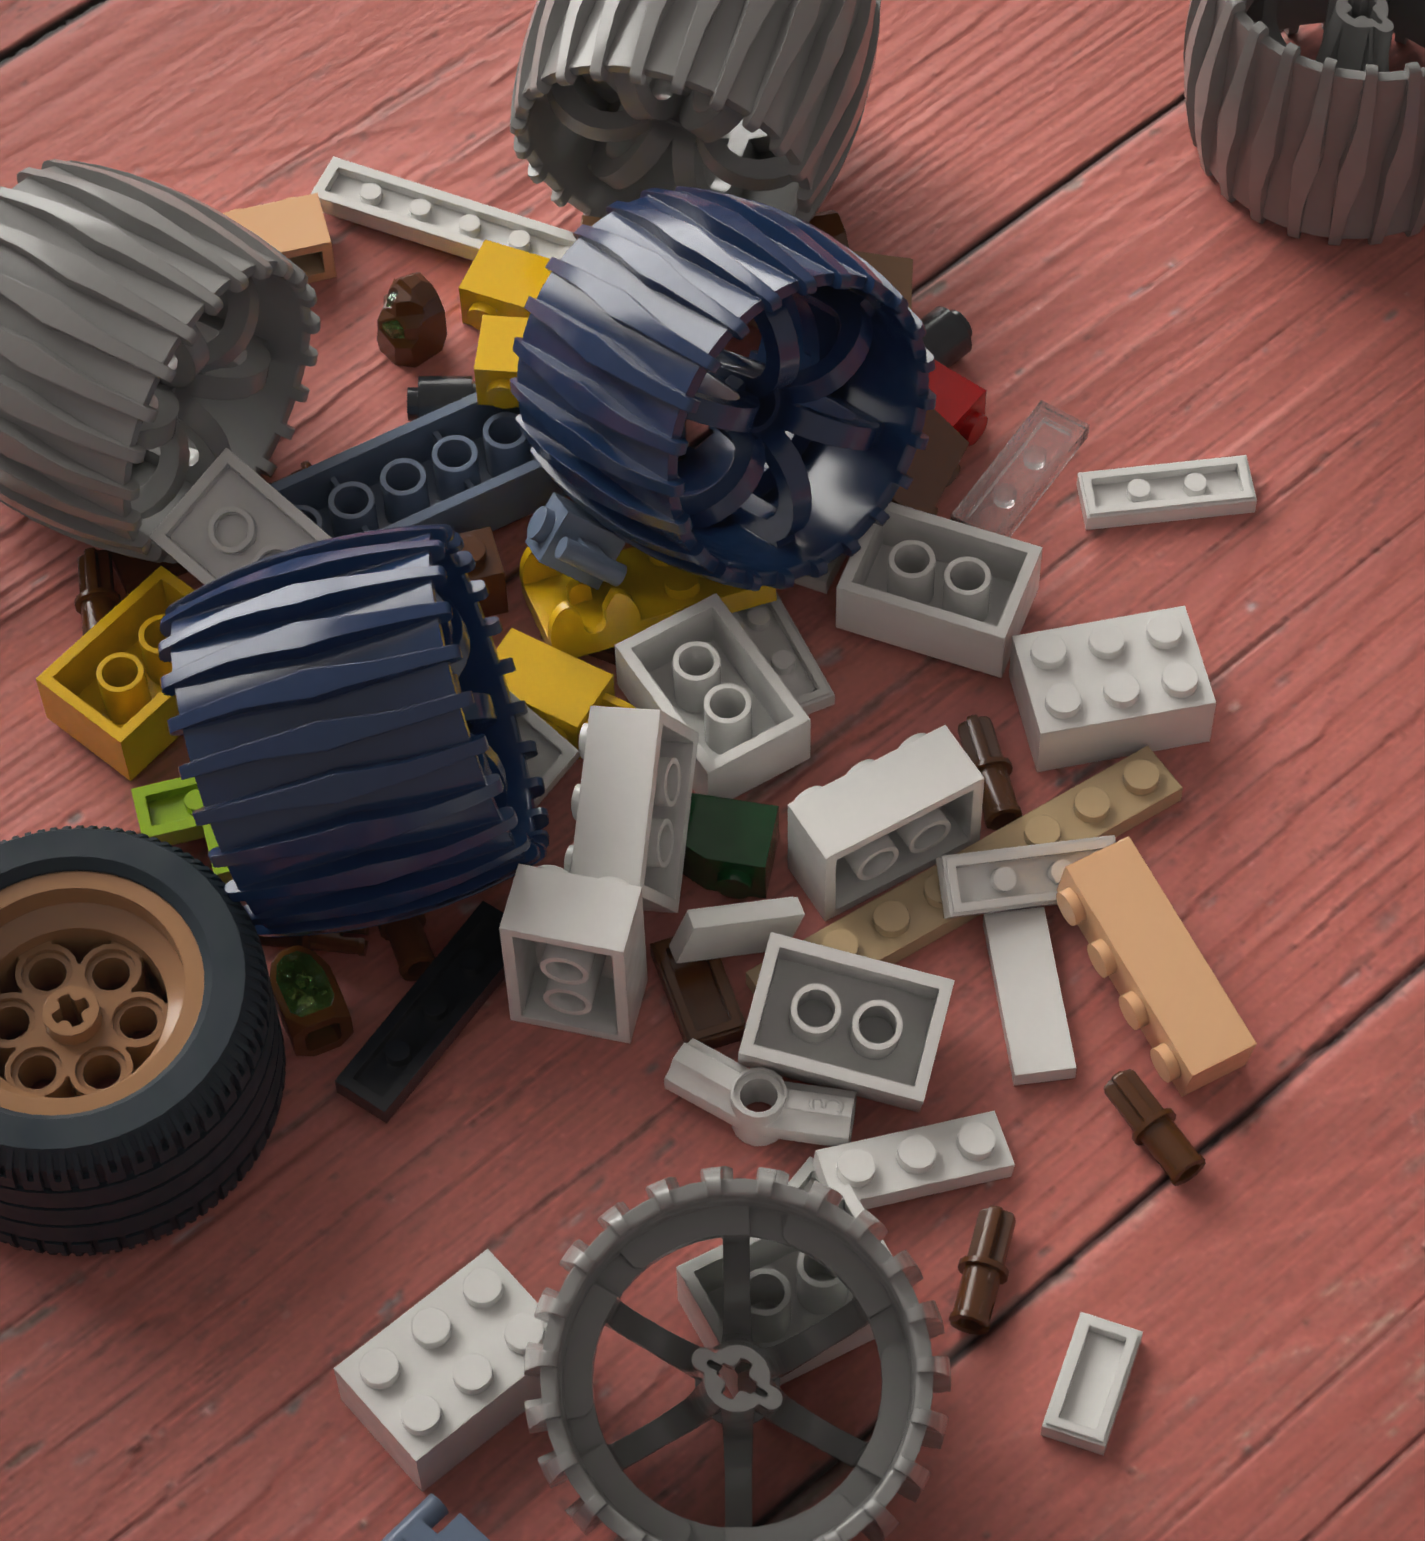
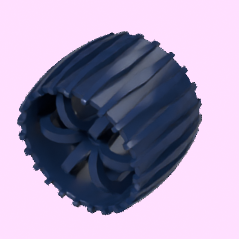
[510,186,936,591]
[158,524,549,937]

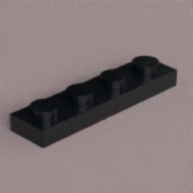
[335,901,505,1123]

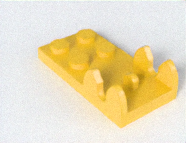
[519,547,777,658]

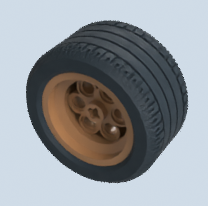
[0,825,286,1256]

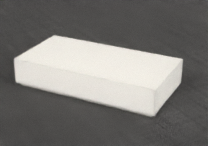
[669,896,805,964]
[1041,1312,1143,1456]

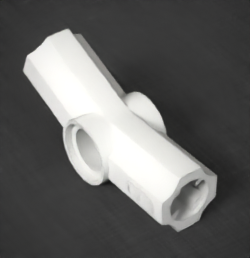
[664,1038,857,1146]

